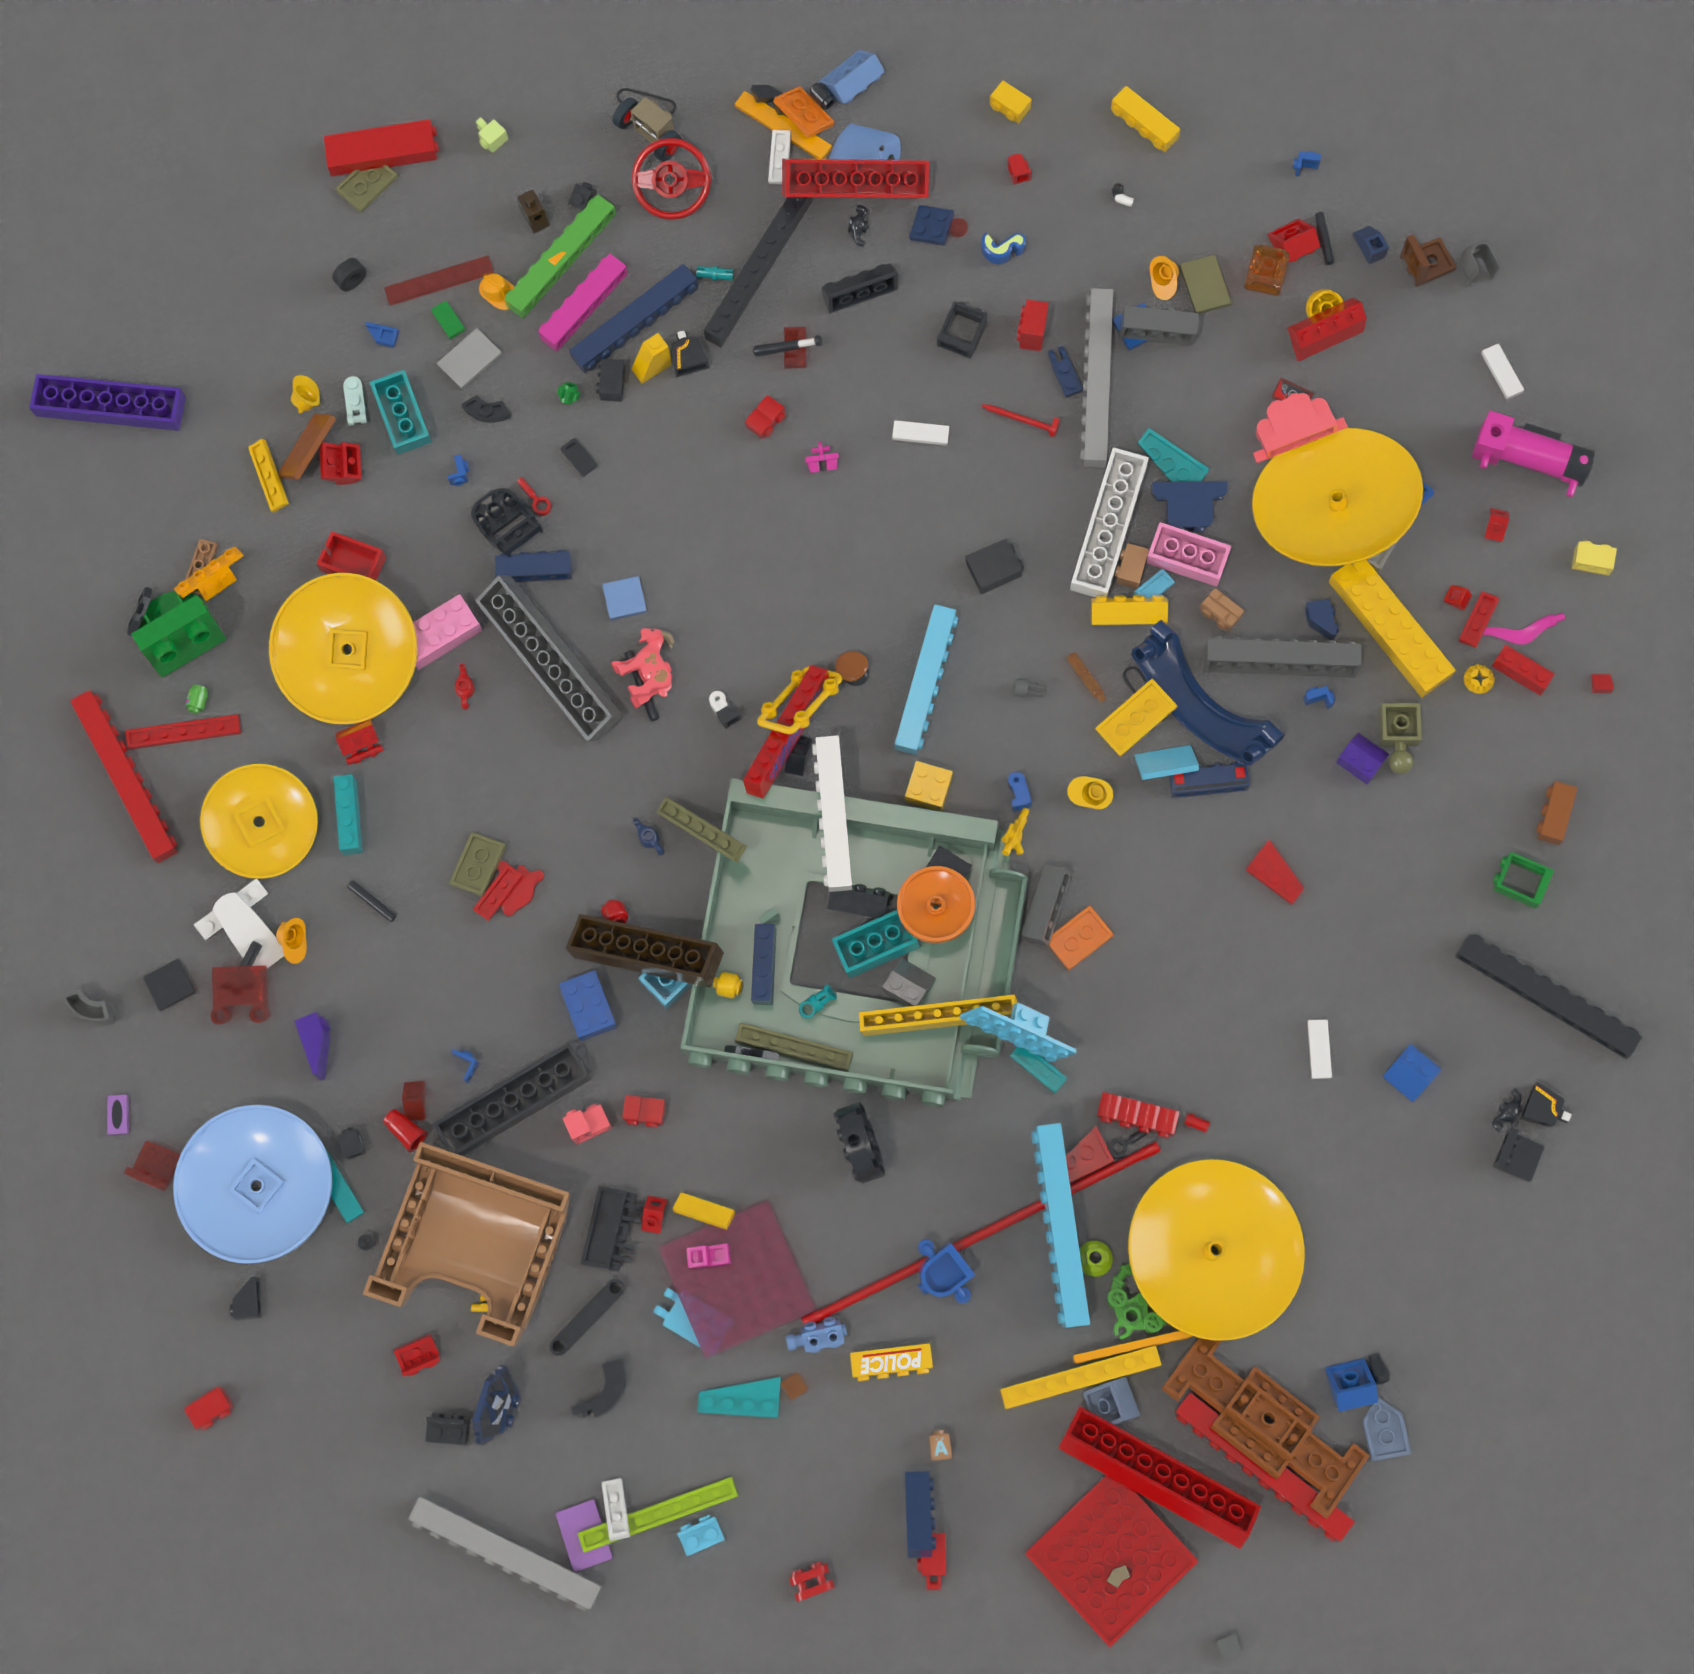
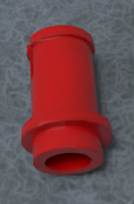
[1184,1113,1210,1133]

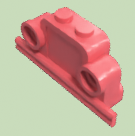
[1253,393,1348,463]

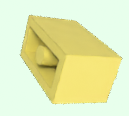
[1572,541,1617,576]

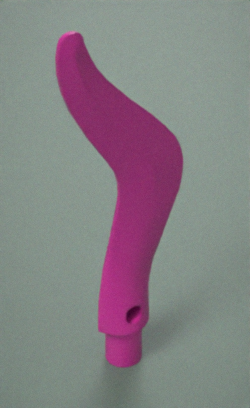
[1483,613,1565,645]

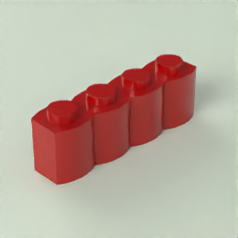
[1096,1092,1180,1139]

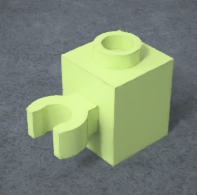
[475,117,508,153]

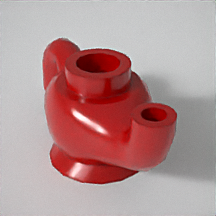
[455,663,475,710]

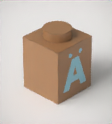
[929,1430,952,1461]

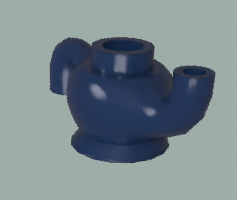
[632,817,665,856]

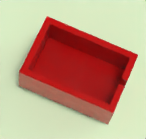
[316,531,387,580]

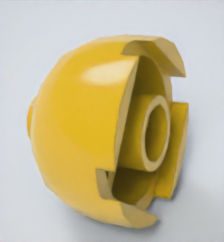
[1305,289,1343,318]

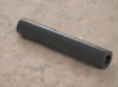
[1315,212,1334,265]
[347,880,397,922]

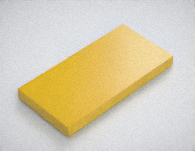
[1095,679,1178,757]

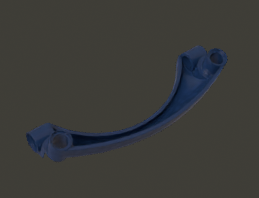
[1131,620,1285,766]

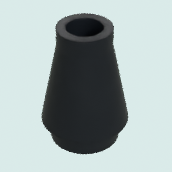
[1368,1353,1390,1385]

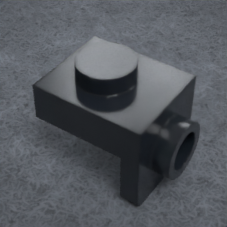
[568,182,597,211]

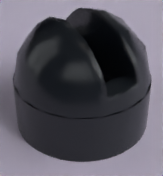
[358,1234,374,1251]

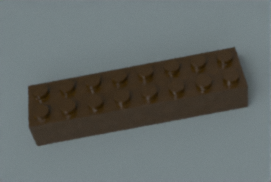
[566,914,724,988]

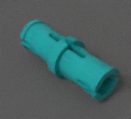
[696,266,734,281]

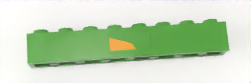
[505,194,616,319]

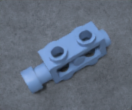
[785,1317,847,1353]

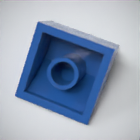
[1382,1044,1442,1103]
[1325,1358,1378,1412]

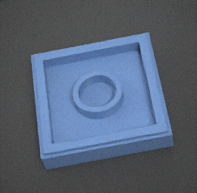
[602,576,647,621]

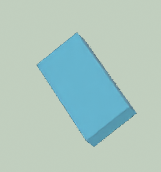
[1134,569,1175,597]

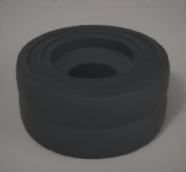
[332,258,367,292]

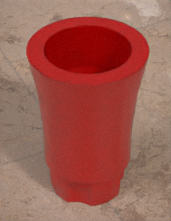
[383,1109,428,1153]

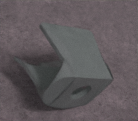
[1461,240,1500,287]

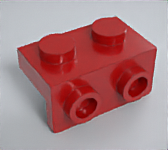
[393,1333,440,1377]

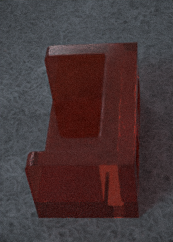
[784,327,806,369]

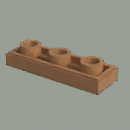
[185,539,219,596]

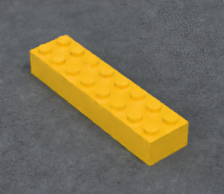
[1329,560,1456,698]

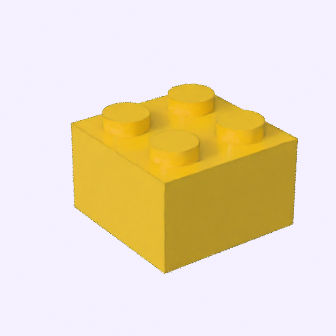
[905,761,953,812]

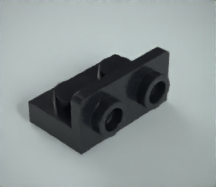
[425,1413,469,1445]

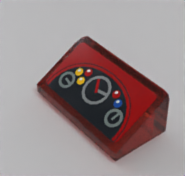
[1271,378,1314,401]

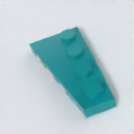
[1138,428,1210,482]
[697,1377,781,1418]

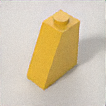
[631,333,672,384]

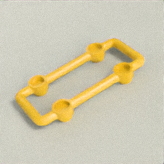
[757,666,842,734]

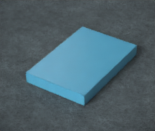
[1134,745,1199,780]

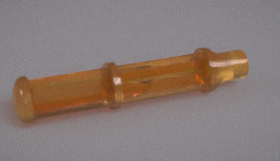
[1067,653,1106,703]

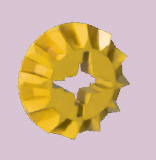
[1464,664,1495,694]

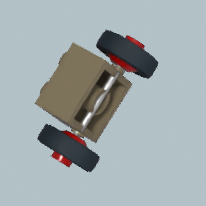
[612,97,682,162]

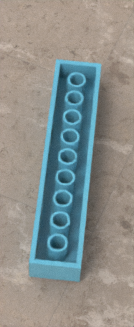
[1031,1123,1090,1328]

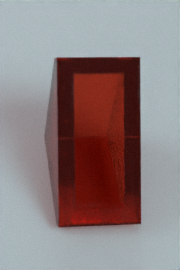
[402,1081,426,1121]

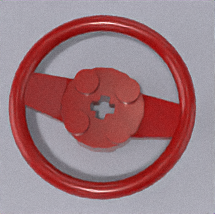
[632,138,711,220]

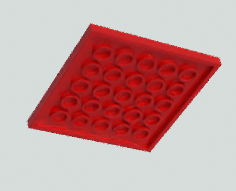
[1024,1475,1199,1648]

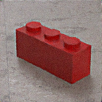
[1491,644,1555,696]

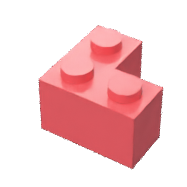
[562,1104,612,1145]

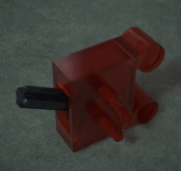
[210,941,271,1025]

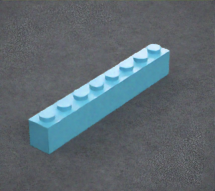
[895,604,959,755]

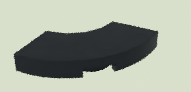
[461,395,511,423]

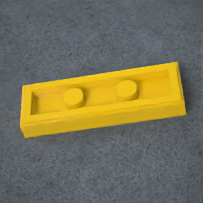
[672,1192,735,1230]

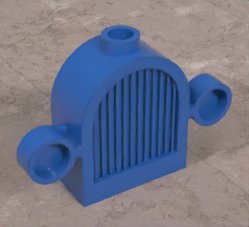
[917,1239,975,1303]

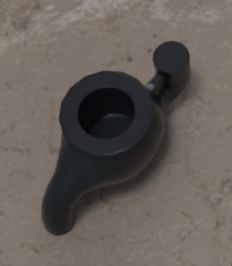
[848,204,868,247]
[1492,1088,1523,1132]

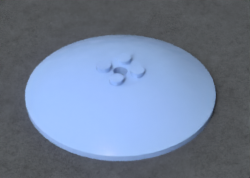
[173,1105,332,1264]

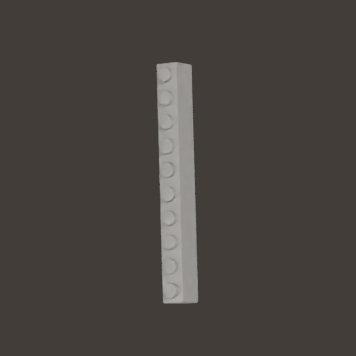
[1080,288,1113,467]
[408,1497,603,1611]

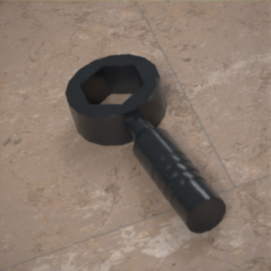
[1107,1131,1152,1159]

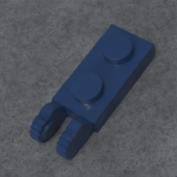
[1047,346,1083,398]

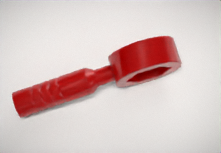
[517,477,552,516]

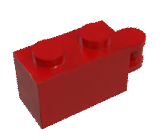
[917,1533,946,1590]

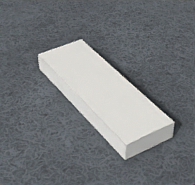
[768,130,791,184]
[1481,343,1524,400]
[892,420,949,446]
[1307,1020,1332,1079]
[601,1478,630,1541]

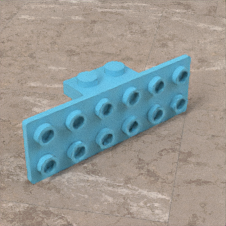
[960,1003,1076,1062]

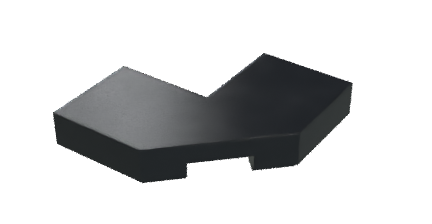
[751,85,785,115]
[127,586,152,636]
[724,1045,779,1061]

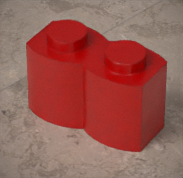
[745,395,786,440]

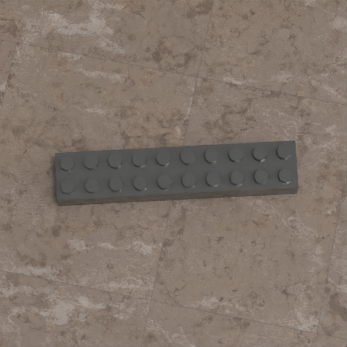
[475,575,623,742]

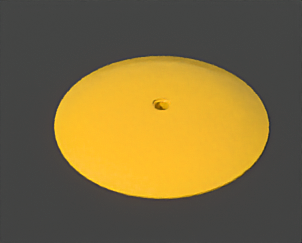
[1252,428,1423,566]
[1128,1159,1305,1341]

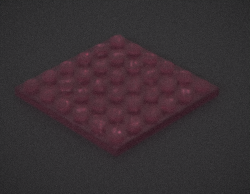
[658,1200,815,1359]

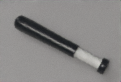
[753,335,823,357]

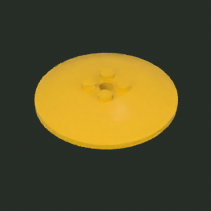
[200,764,318,879]

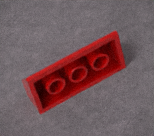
[1287,298,1367,362]

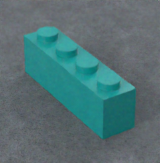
[333,774,363,855]

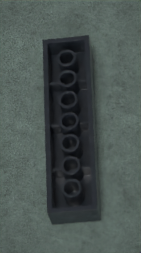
[432,1043,591,1156]

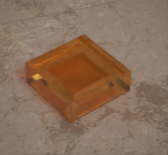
[781,1373,808,1401]

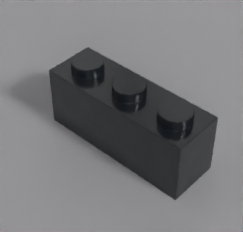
[827,884,890,918]

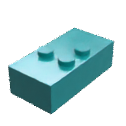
[370,370,432,455]
[832,910,920,979]

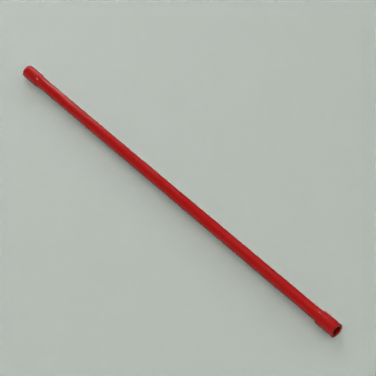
[801,1141,1161,1324]

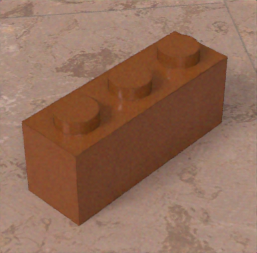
[1535,781,1578,845]

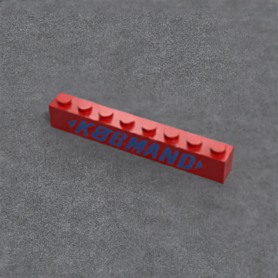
[743,665,830,799]

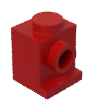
[1007,153,1031,185]

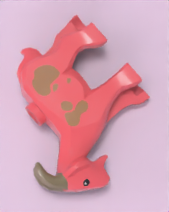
[611,628,674,709]

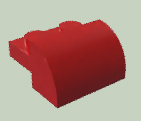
[320,442,361,485]

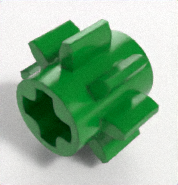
[556,382,581,405]

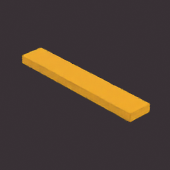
[734,91,832,159]
[1073,1331,1192,1364]

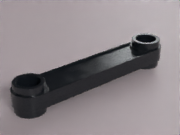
[550,1279,625,1356]

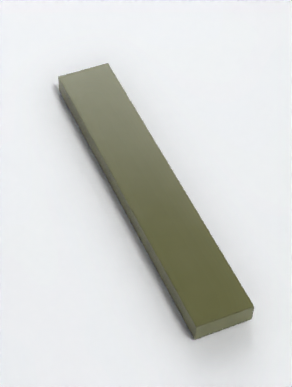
[656,797,747,863]
[735,1022,853,1072]

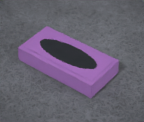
[107,1094,129,1136]

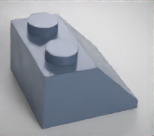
[1082,1377,1140,1425]

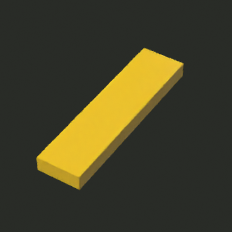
[248,439,289,512]

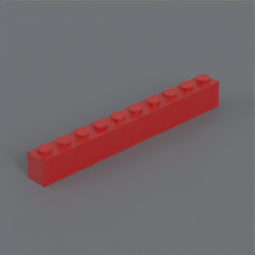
[70,690,178,863]
[1174,1393,1355,1543]

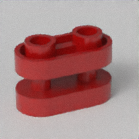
[788,1561,835,1602]

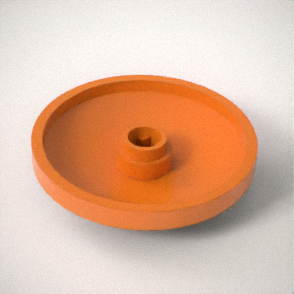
[897,866,975,943]

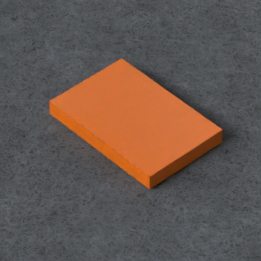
[773,86,835,138]
[1049,905,1114,971]

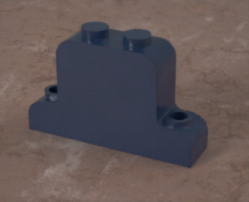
[1151,481,1228,532]

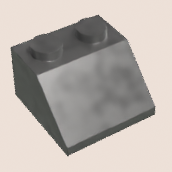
[883,959,936,1007]

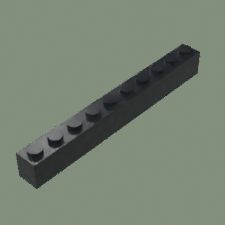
[704,197,812,348]
[1455,934,1643,1059]

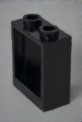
[937,301,988,359]

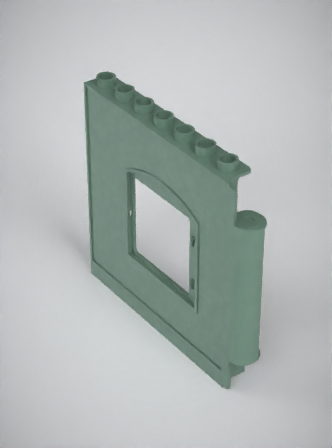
[681,778,1028,1107]

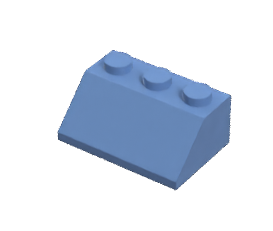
[818,50,885,104]

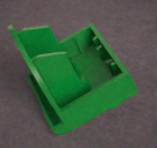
[131,591,227,678]

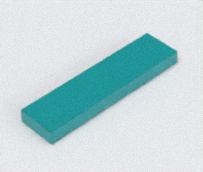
[324,1146,365,1224]

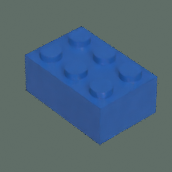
[559,970,617,1042]

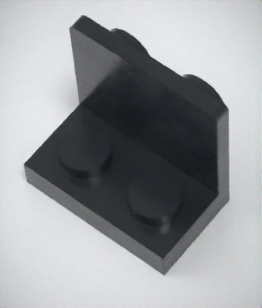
[1493,1128,1544,1182]

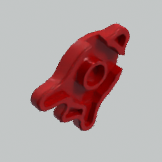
[498,861,544,916]

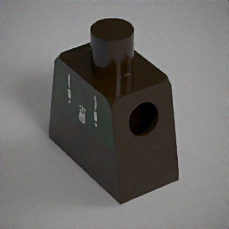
[517,189,550,234]

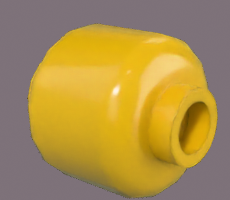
[713,971,743,999]

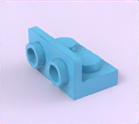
[677,1515,725,1557]

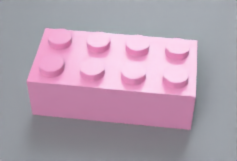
[1146,522,1231,587]
[413,594,482,670]

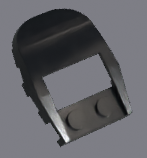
[471,488,543,557]

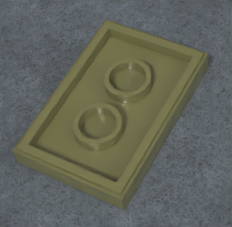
[335,165,399,213]
[1179,255,1231,314]
[449,832,507,897]

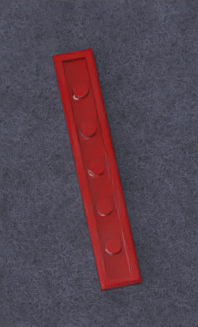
[125,714,241,750]

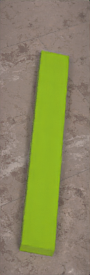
[577,1477,738,1553]

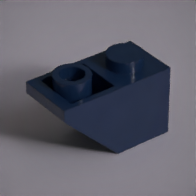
[1352,226,1389,264]
[1305,599,1339,641]

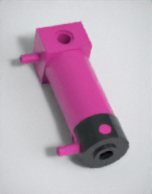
[1471,410,1595,497]

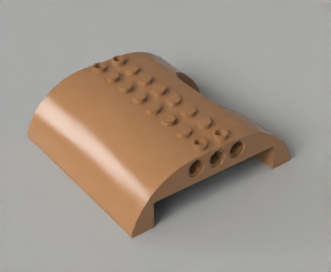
[363,1142,570,1347]

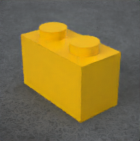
[990,80,1032,124]

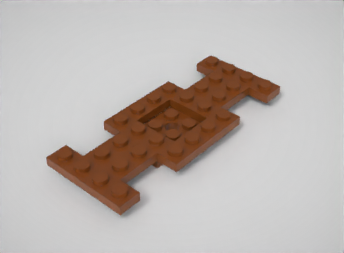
[1161,1338,1370,1519]

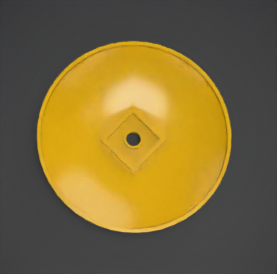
[269,573,418,724]

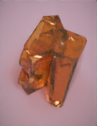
[1244,244,1290,296]

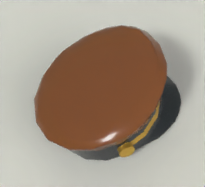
[835,651,869,686]

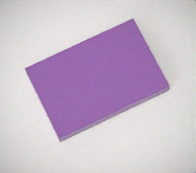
[555,1499,613,1572]

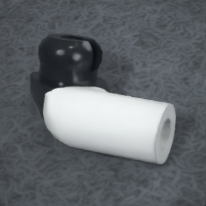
[1112,183,1134,207]

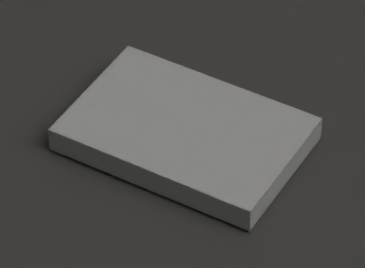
[437,328,502,390]

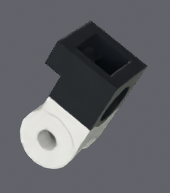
[709,691,741,729]

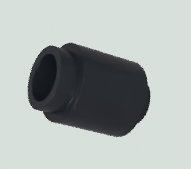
[809,82,836,110]

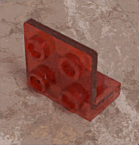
[123,1141,180,1192]

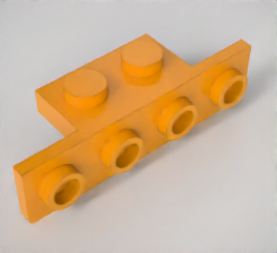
[174,546,244,601]

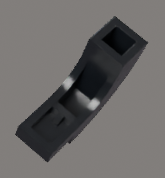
[571,1359,626,1418]

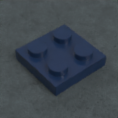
[909,205,954,246]

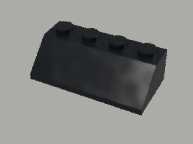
[821,263,898,314]

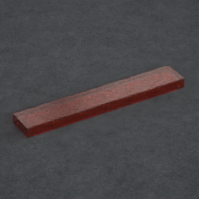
[384,255,494,306]

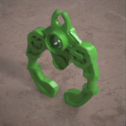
[1106,1263,1167,1340]

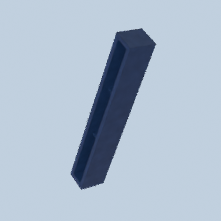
[569,264,698,373]

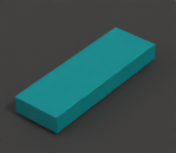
[1010,1047,1068,1094]

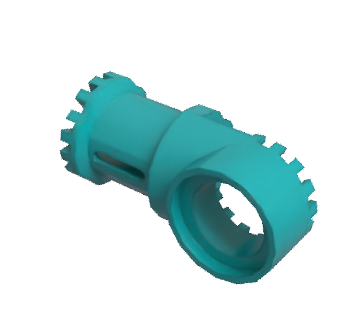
[798,984,837,1018]

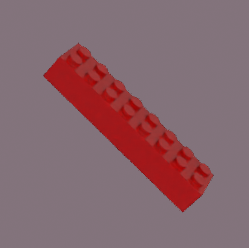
[782,158,929,198]

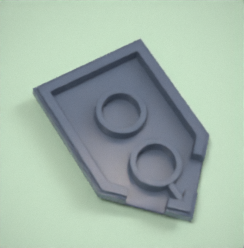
[1362,1397,1412,1462]

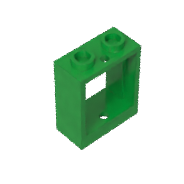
[1492,852,1554,909]

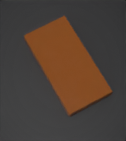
[278,414,336,480]

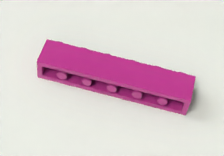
[538,253,628,352]

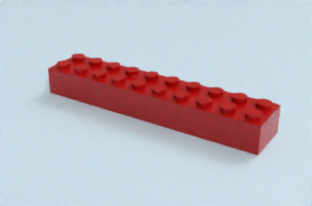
[1058,1406,1261,1549]

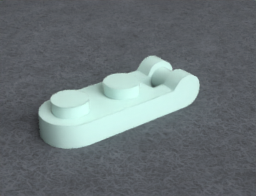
[343,376,368,426]

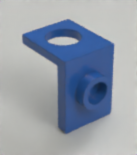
[451,1049,479,1084]

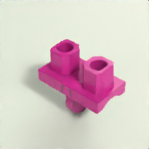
[805,441,839,473]

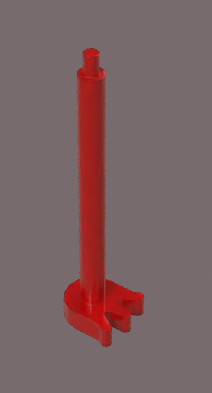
[982,404,1061,437]

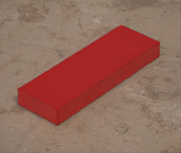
[1459,591,1500,648]
[472,864,523,922]

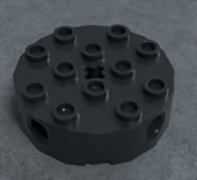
[833,1101,886,1184]

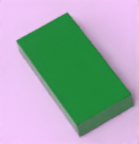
[430,300,466,340]

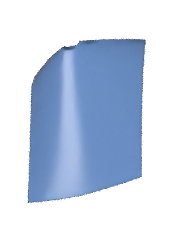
[829,123,901,159]

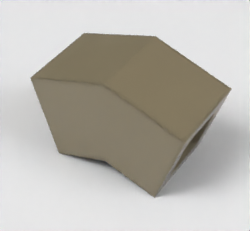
[1106,1565,1130,1588]

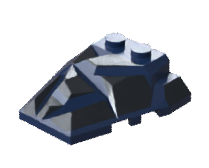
[472,1364,521,1445]

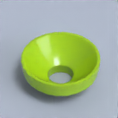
[1079,1241,1113,1277]

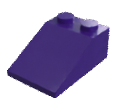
[294,1012,331,1081]

